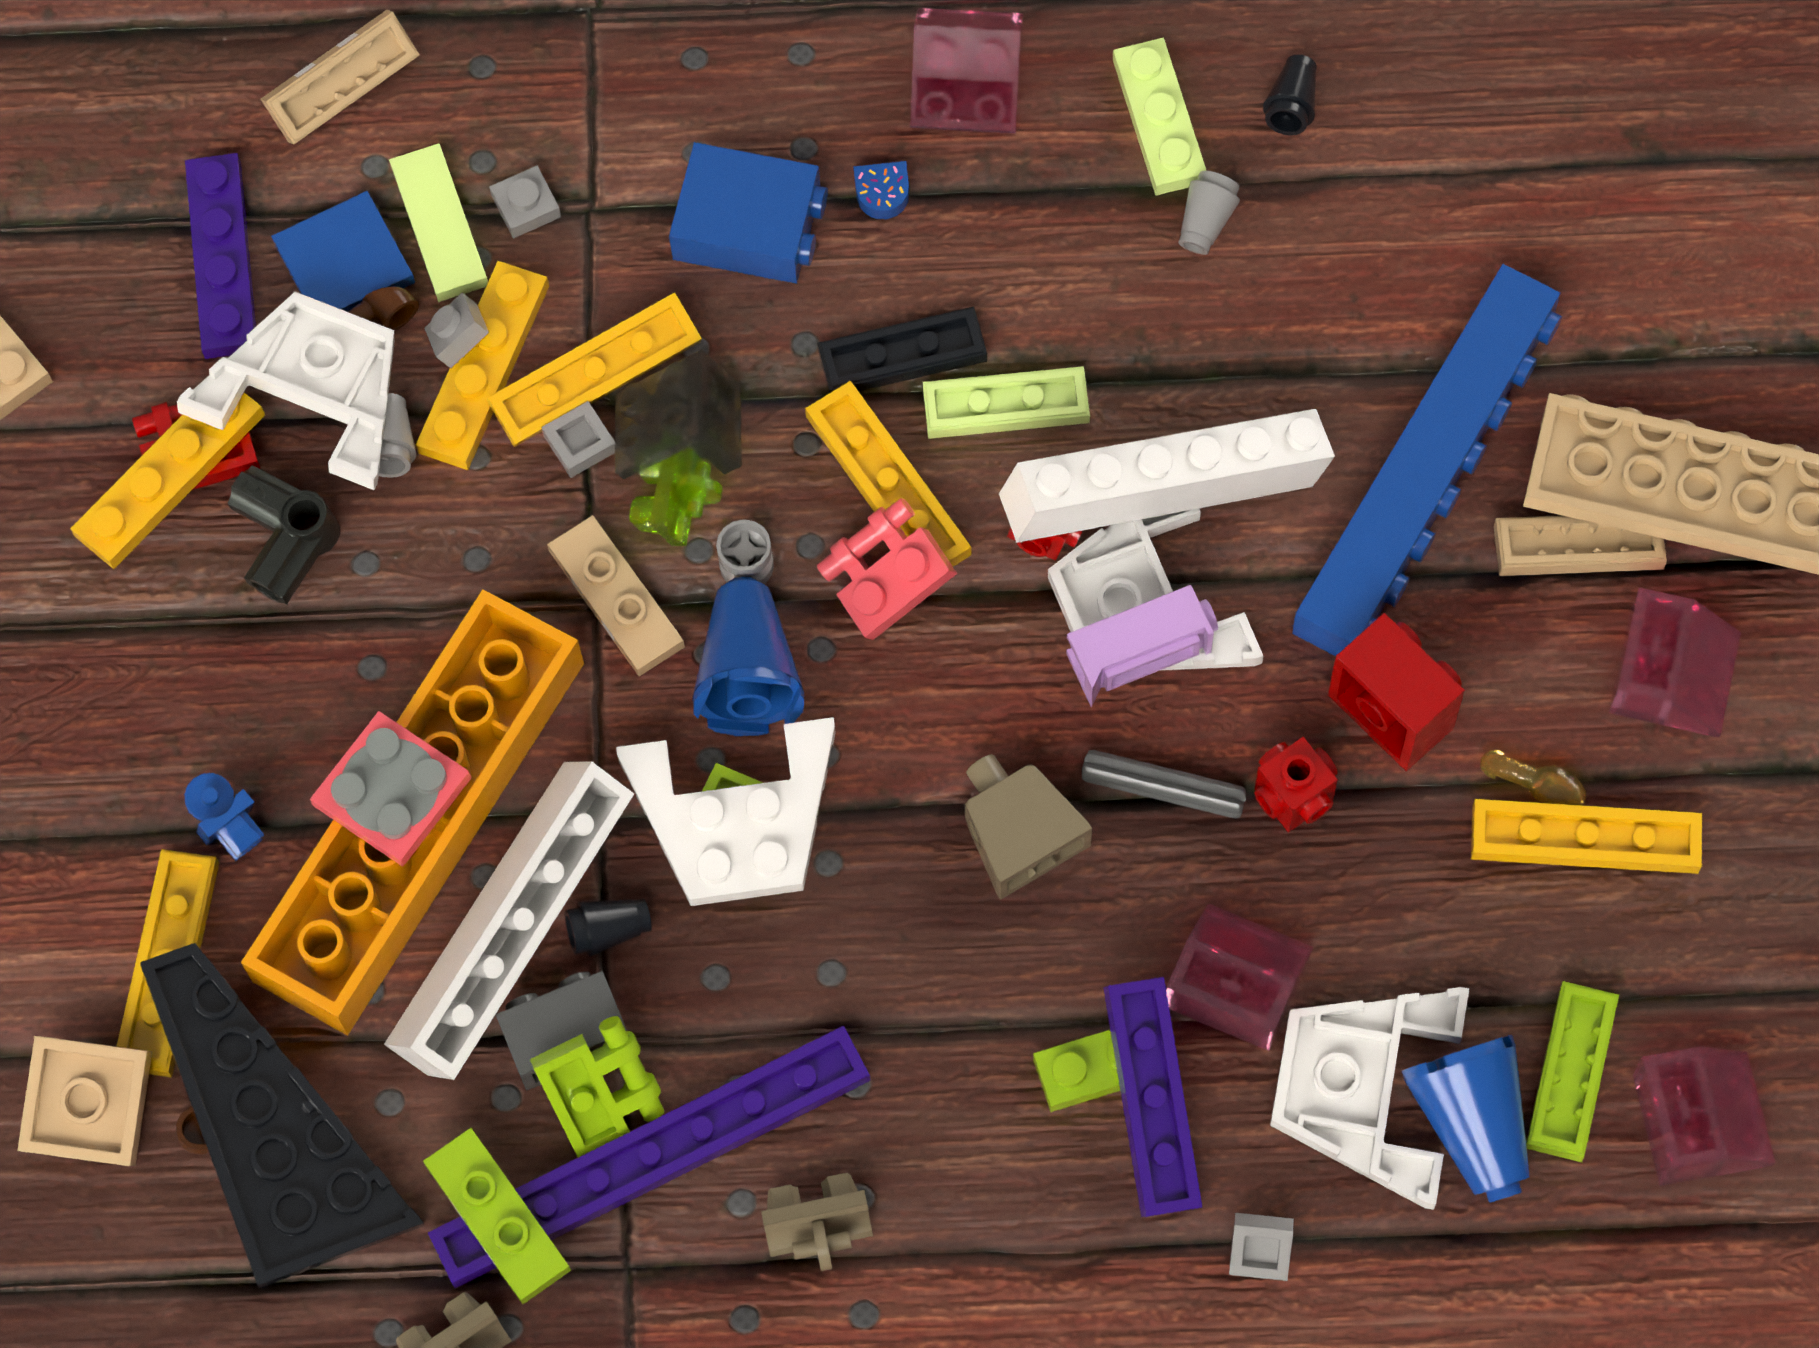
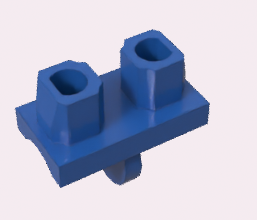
[184,773,264,862]

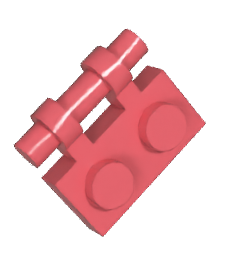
[817,498,958,640]

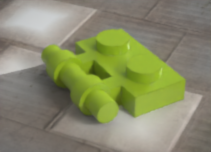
[530,1016,665,1157]

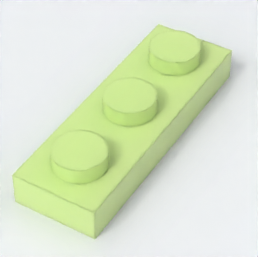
[1113,37,1207,196]

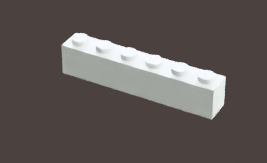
[999,409,1335,543]
[384,762,634,1080]

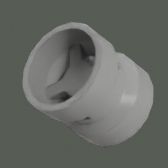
[716,520,774,584]

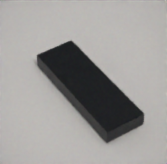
[817,306,987,393]

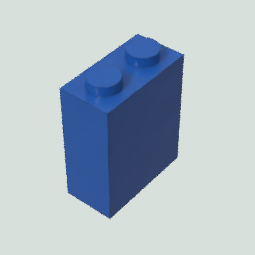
[669,142,828,284]

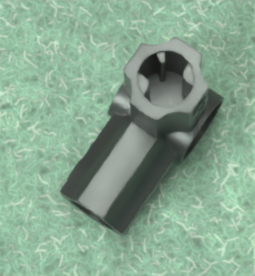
[228,465,340,605]

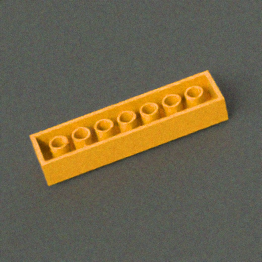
[241,589,584,1036]

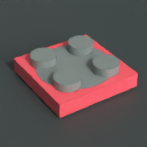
[310,711,472,867]

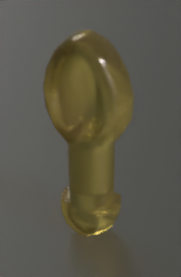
[1480,749,1586,805]

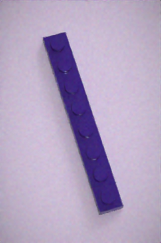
[428,1026,870,1288]

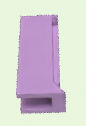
[1066,585,1218,707]

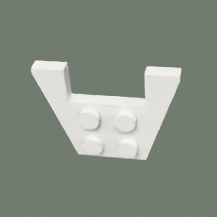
[177,292,395,490]
[1048,508,1263,670]
[616,717,836,906]
[1270,987,1469,1210]

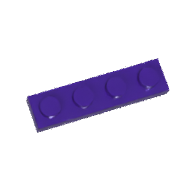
[185,153,256,359]
[1103,977,1203,1217]

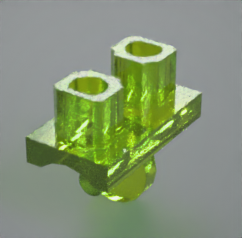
[629,434,723,546]

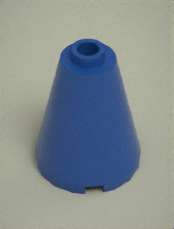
[692,577,804,736]
[1401,1035,1530,1203]

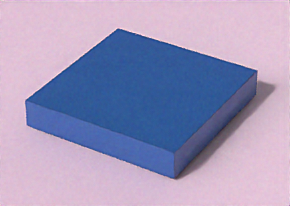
[271,191,415,312]

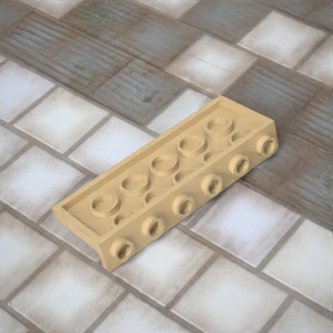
[1523,393,1819,575]

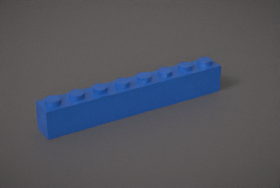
[1292,264,1562,657]

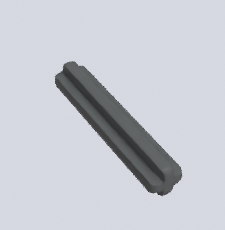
[1082,750,1247,819]

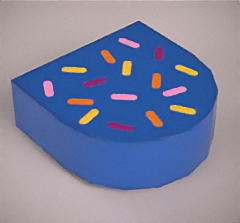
[853,161,909,220]

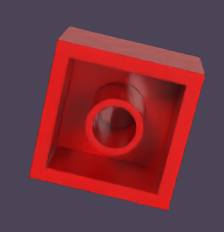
[1328,613,1465,772]

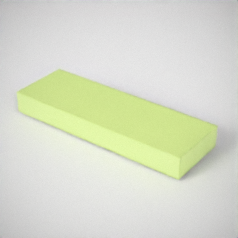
[389,143,488,302]
[922,366,1090,439]

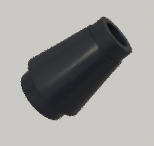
[1263,55,1317,135]
[564,898,652,957]

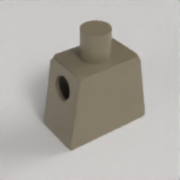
[965,754,1092,900]

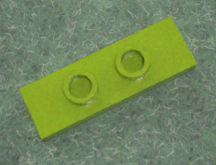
[1526,981,1619,1162]
[423,1128,571,1305]

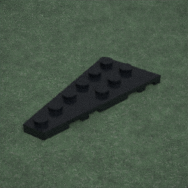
[140,943,424,1289]

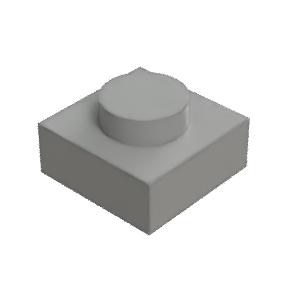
[489,165,561,239]
[424,292,489,368]
[541,401,617,478]
[1229,1213,1294,1281]

